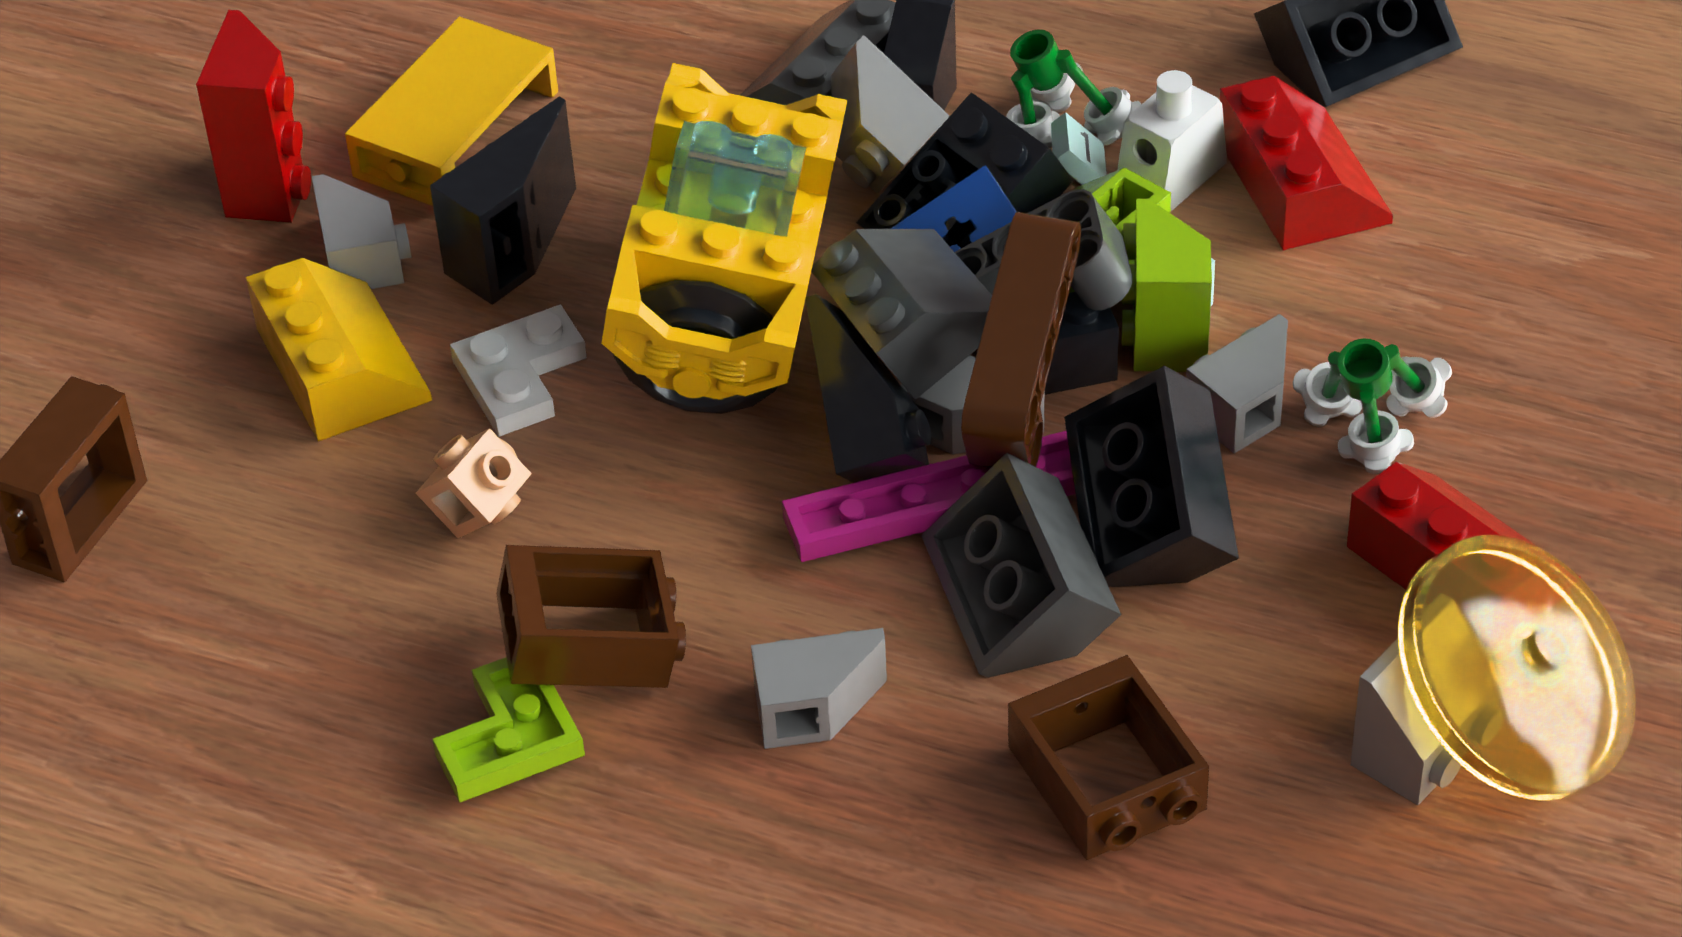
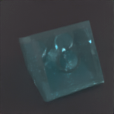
[664,121,806,237]

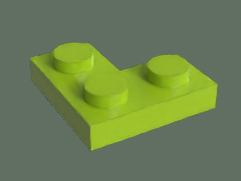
[433,657,585,803]

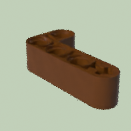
[961,212,1081,468]

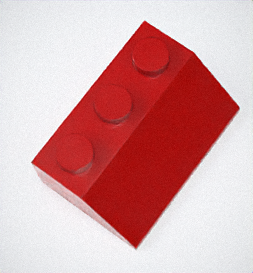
[196,10,311,223]
[1220,76,1393,250]
[1347,462,1581,653]

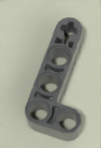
[955,189,1132,310]

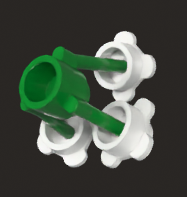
[1006,29,1141,147]
[1293,338,1452,474]

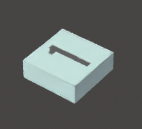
[1051,112,1107,185]

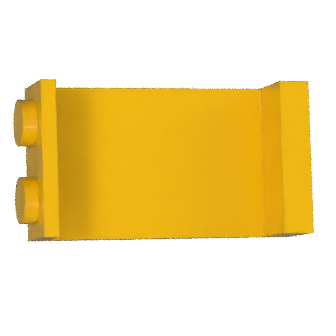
[345,16,558,206]

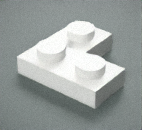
[450,304,587,437]

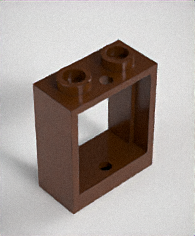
[0,376,147,582]
[496,545,686,688]
[1008,655,1209,860]

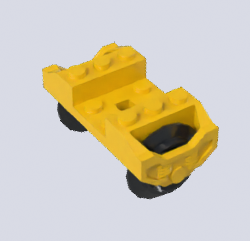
[601,63,847,414]

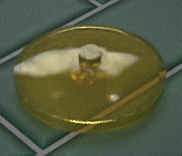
[1398,535,1636,800]

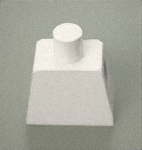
[1117,70,1227,212]

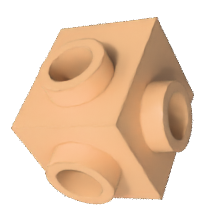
[416,428,532,538]

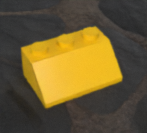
[246,258,432,442]

